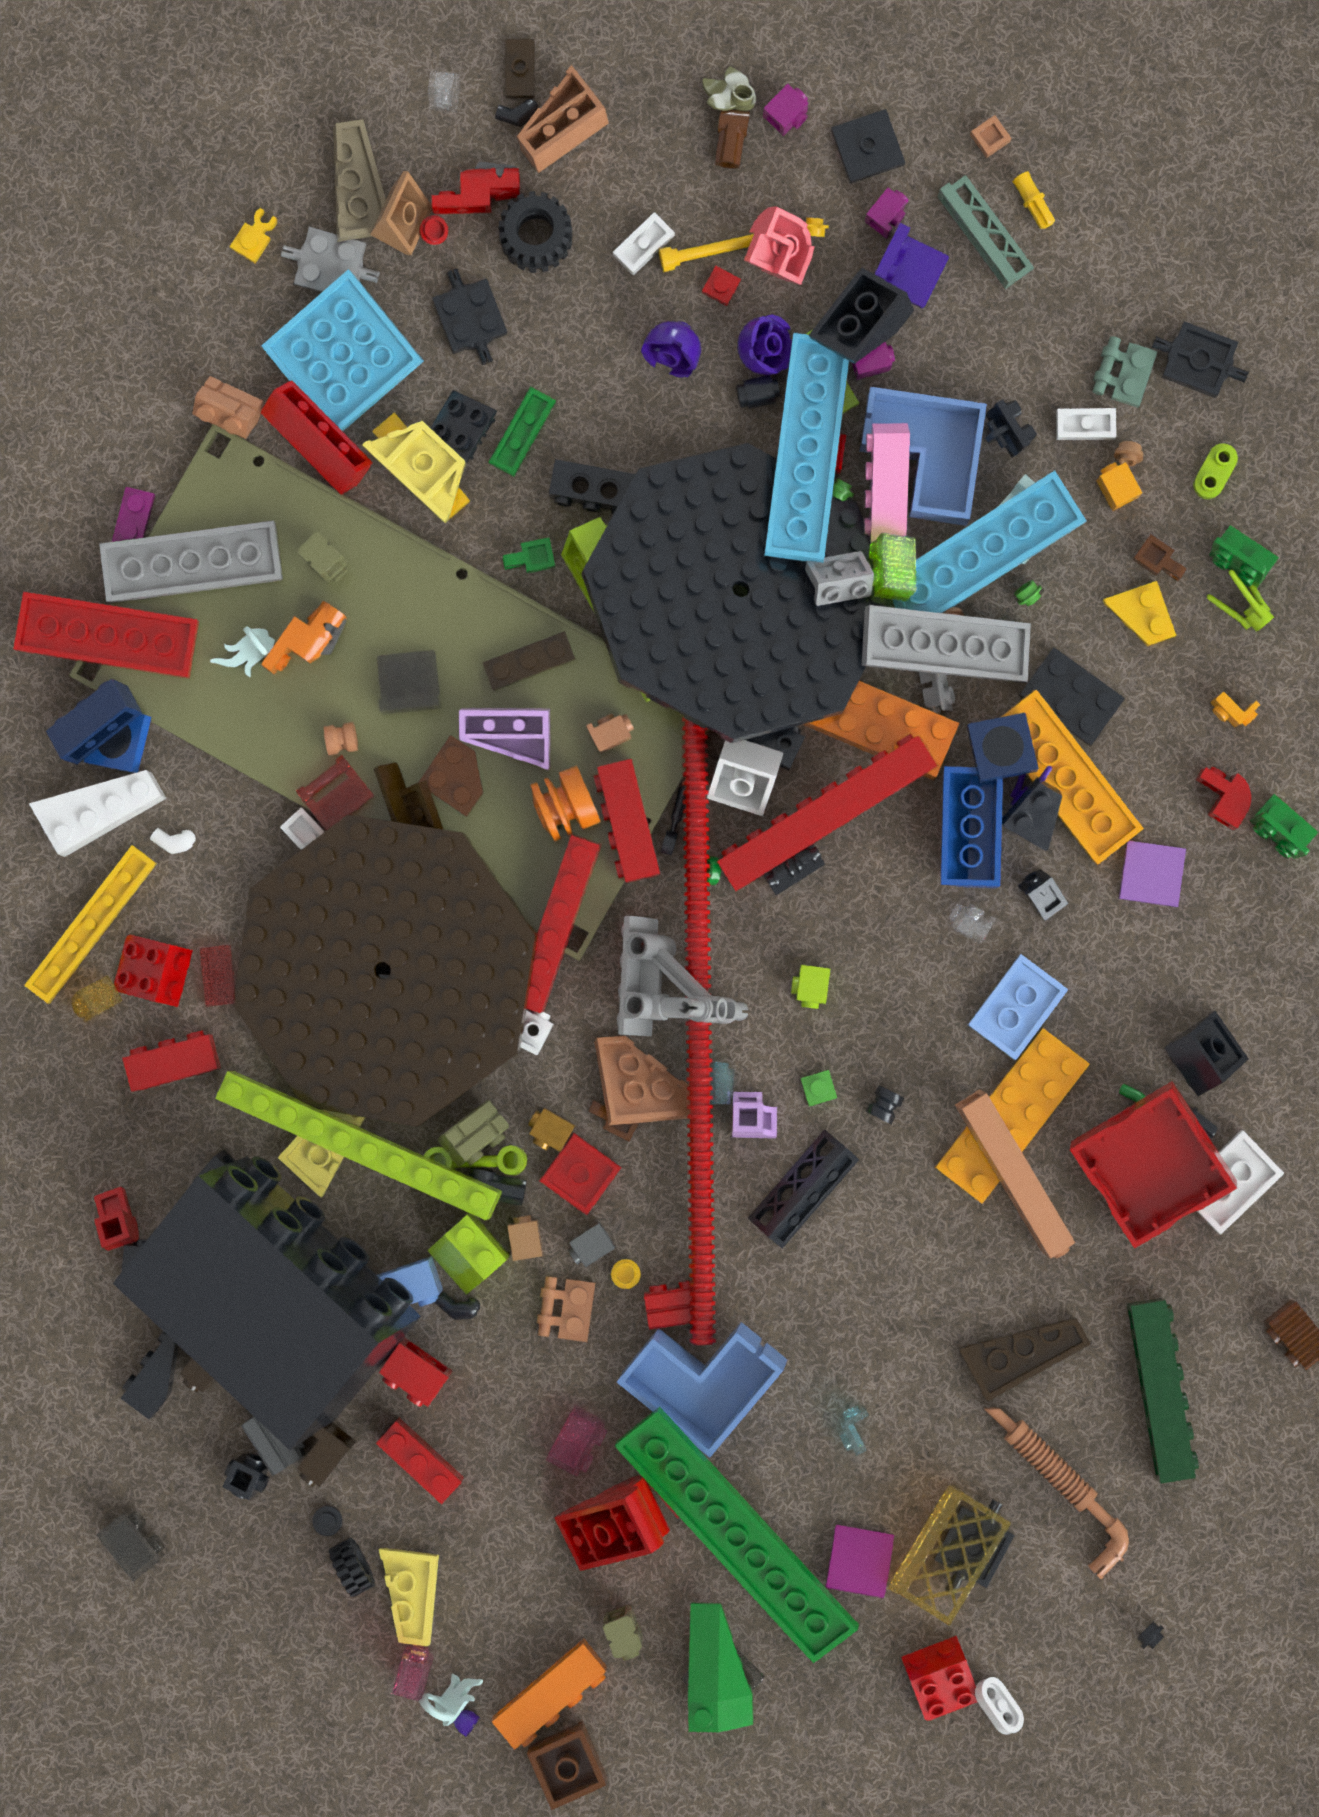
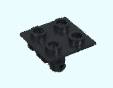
[430,390,497,464]
[763,844,825,895]

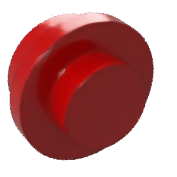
[419,215,448,245]

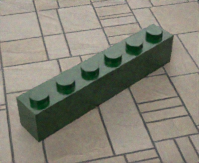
[1126,1298,1199,1484]

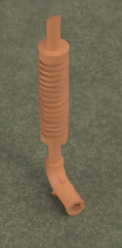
[984,1407,1129,1579]

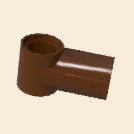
[715,109,750,169]

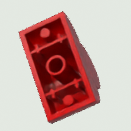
[554,1475,670,1571]

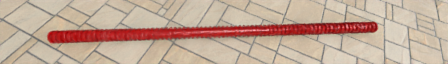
[682,717,716,1345]

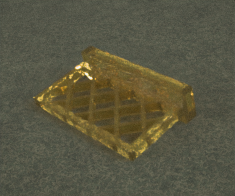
[888,1483,1011,1626]

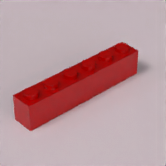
[526,834,602,1013]

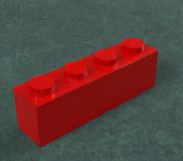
[260,380,373,495]
[593,758,660,883]

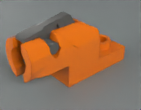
[261,601,347,675]

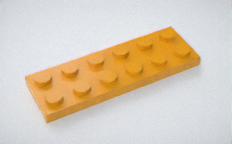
[1001,690,1144,865]
[935,1028,1090,1204]

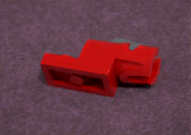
[432,162,520,214]

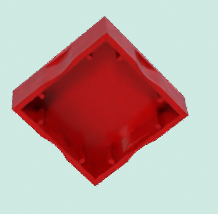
[1070,1081,1237,1249]

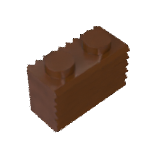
[1263,1300,1319,1370]

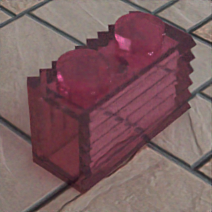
[546,1404,608,1477]
[392,1645,434,1701]

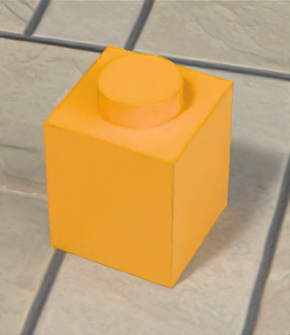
[1096,462,1142,511]

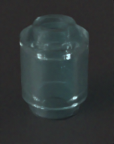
[710,1062,735,1104]

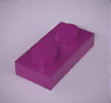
[112,487,155,542]

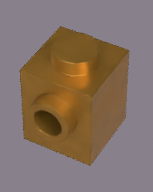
[528,1108,576,1152]

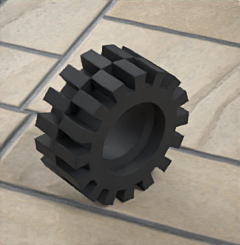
[329,1538,375,1597]

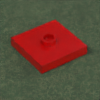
[539,1133,622,1215]

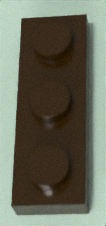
[482,631,576,691]

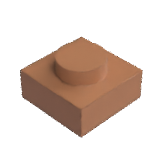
[970,115,1012,158]

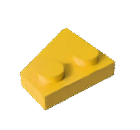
[1103,581,1176,646]

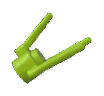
[1207,570,1274,632]

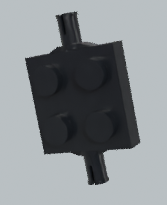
[432,269,507,365]
[1151,321,1249,398]
[933,1499,1015,1595]

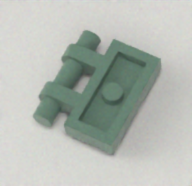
[1092,336,1157,408]

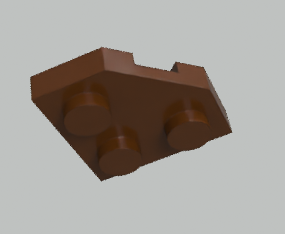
[419,735,483,817]

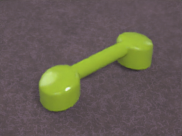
[424,1145,527,1175]

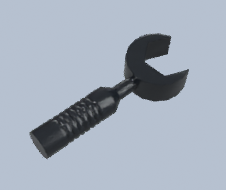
[661,787,686,856]

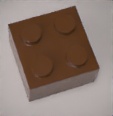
[527,1721,607,1810]

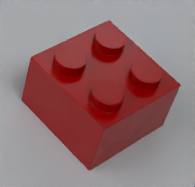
[379,1337,453,1407]

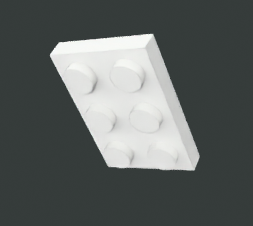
[1197,1130,1284,1235]

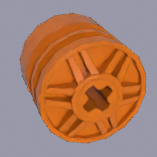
[530,765,601,842]

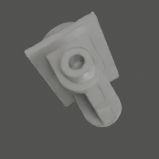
[919,672,955,714]

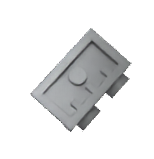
[805,551,874,606]

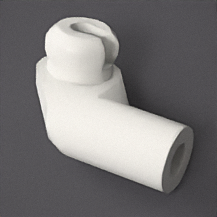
[150,828,196,854]

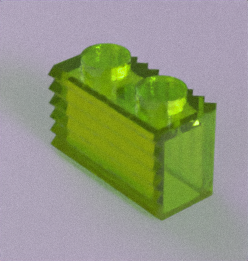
[869,533,917,602]

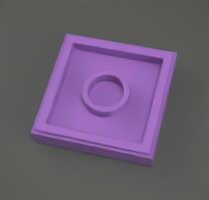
[1119,841,1186,907]

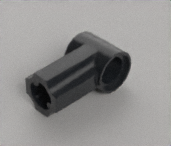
[469,1168,527,1205]

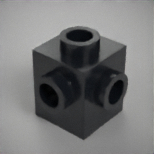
[222,1453,270,1500]

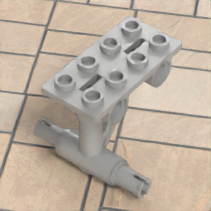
[617,916,748,1036]

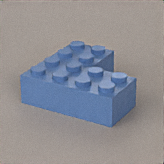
[859,387,987,526]
[617,1322,788,1458]

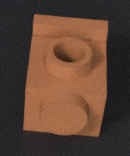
[586,714,634,754]

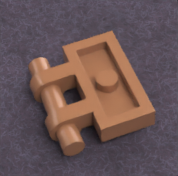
[536,1276,595,1342]

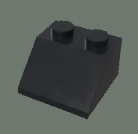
[1164,1011,1249,1097]

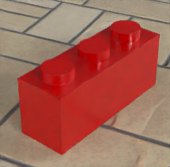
[122,1030,221,1092]
[376,1417,464,1505]

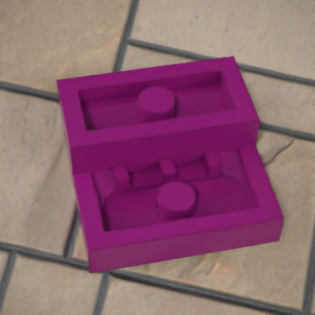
[825,1525,894,1599]

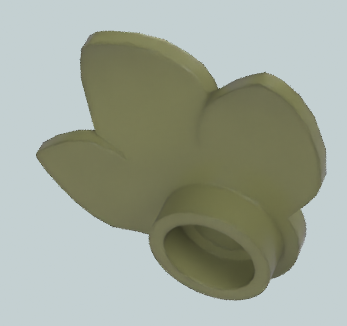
[702,67,756,111]

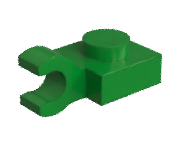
[502,537,555,573]

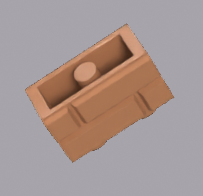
[192,376,263,439]

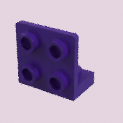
[875,223,949,308]

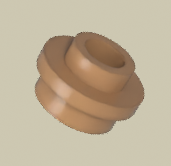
[1114,441,1144,466]

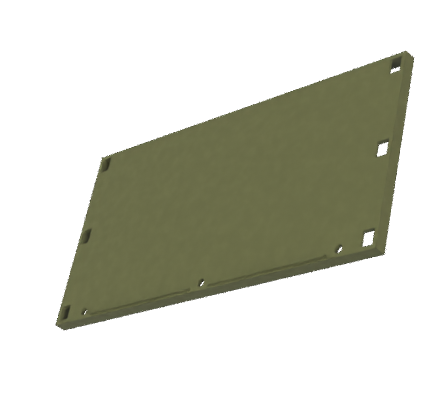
[69,424,710,961]

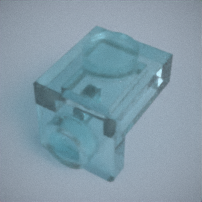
[838,1406,869,1456]

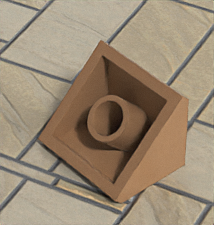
[370,171,432,255]

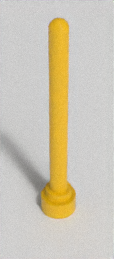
[659,234,754,272]

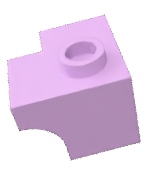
[732,1092,777,1138]

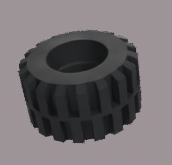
[498,191,573,273]

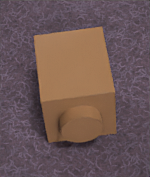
[507,1215,543,1261]

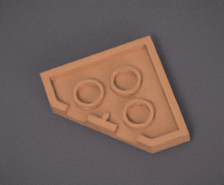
[594,1036,690,1125]

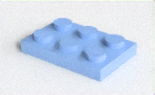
[967,954,1068,1060]

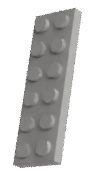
[99,521,283,603]
[862,605,1031,683]

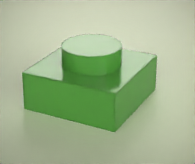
[800,1070,837,1107]

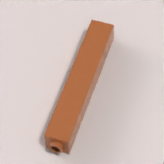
[955,1089,1075,1259]

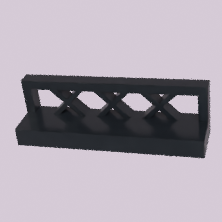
[748,1130,859,1249]

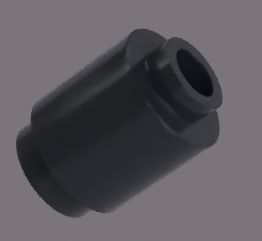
[736,375,780,409]

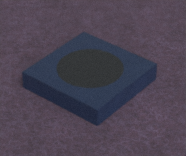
[966,713,1039,783]

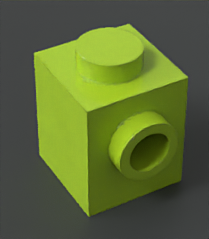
[791,965,831,1009]

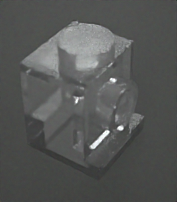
[427,71,461,113]
[948,903,997,945]

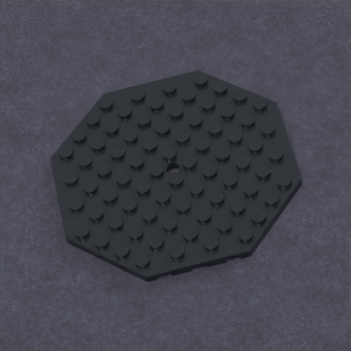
[581,443,895,743]

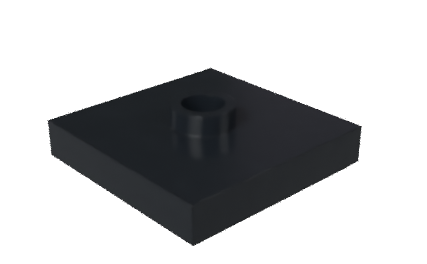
[831,109,905,184]

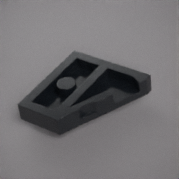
[1002,777,1062,851]

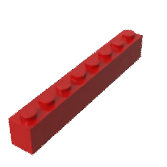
[717,734,939,891]

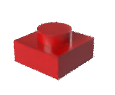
[702,266,741,306]

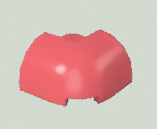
[744,206,815,285]

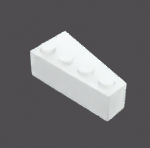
[29,770,166,857]

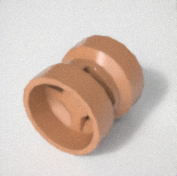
[324,722,358,755]

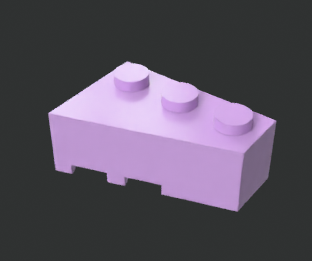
[459,708,550,770]

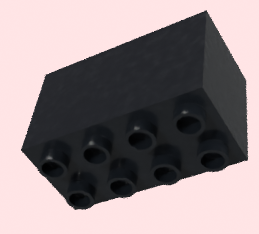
[113,1156,421,1450]

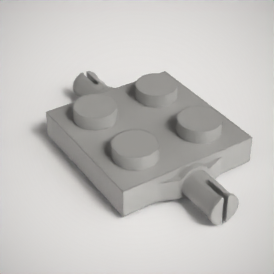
[281,227,380,292]

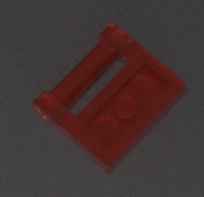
[296,755,374,831]

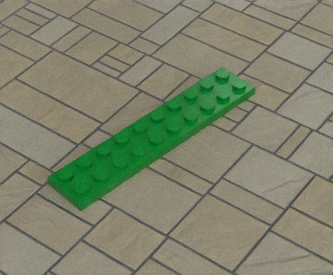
[615,1407,859,1664]

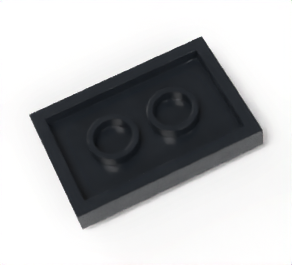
[1019,648,1125,746]

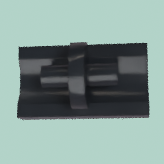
[985,399,1037,458]

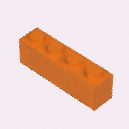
[492,1639,607,1750]

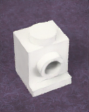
[521,1011,554,1055]

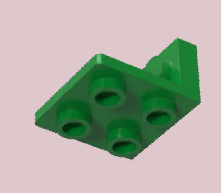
[1209,525,1279,588]
[1250,794,1319,859]

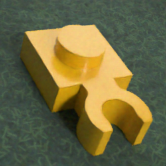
[230,208,277,264]

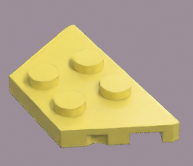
[363,421,466,523]

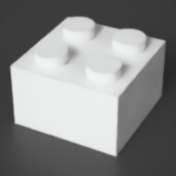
[707,740,783,816]

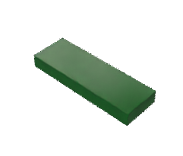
[488,386,556,477]

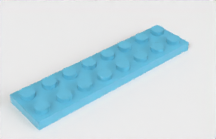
[764,333,849,563]
[885,470,1087,613]

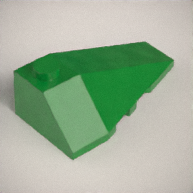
[688,1602,753,1733]

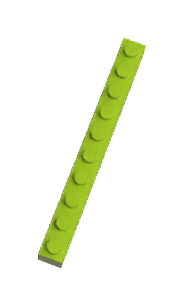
[215,1071,502,1220]

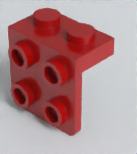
[113,935,193,1007]
[901,1636,977,1721]

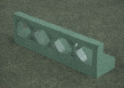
[937,175,1034,289]

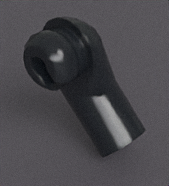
[495,99,538,127]
[435,1292,481,1320]

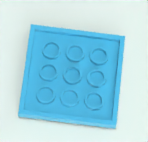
[262,269,424,431]

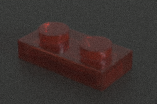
[200,945,235,1007]

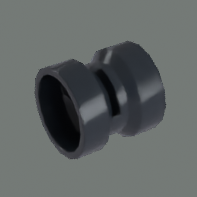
[865,1085,905,1125]

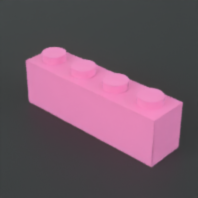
[864,423,910,546]

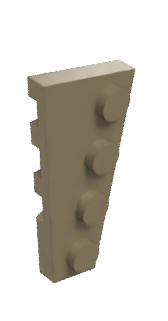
[333,119,386,242]

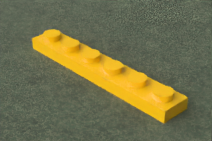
[24,845,157,1003]

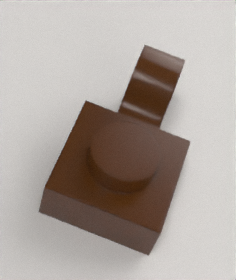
[1133,534,1187,582]
[588,1101,639,1142]

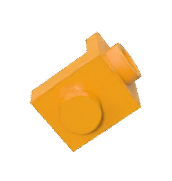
[1210,691,1260,727]

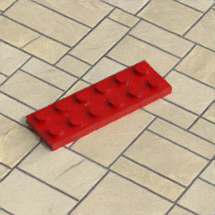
[13,592,199,679]

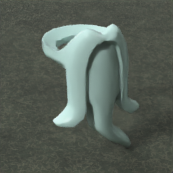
[210,626,275,677]
[419,1674,483,1726]

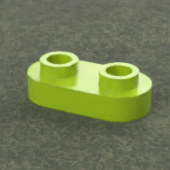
[1193,443,1238,499]

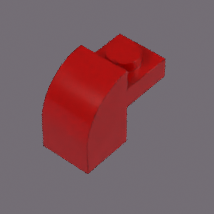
[1195,767,1251,830]
[94,1187,139,1251]

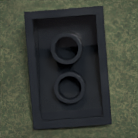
[809,267,914,364]

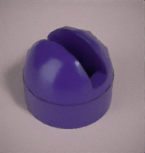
[454,1710,480,1737]

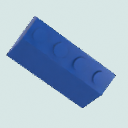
[940,766,1003,888]

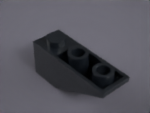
[120,1331,179,1420]

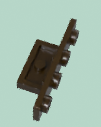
[374,762,443,829]

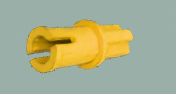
[1012,171,1055,229]

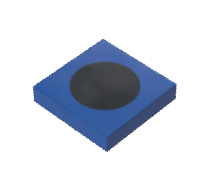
[84,714,151,773]

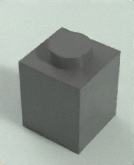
[568,1222,616,1268]

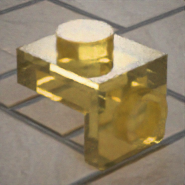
[71,975,123,1023]

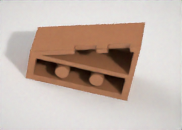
[517,65,609,173]

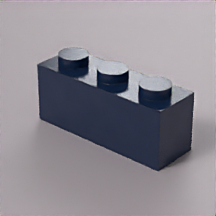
[46,679,142,764]

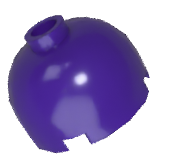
[737,314,792,375]
[641,321,701,378]

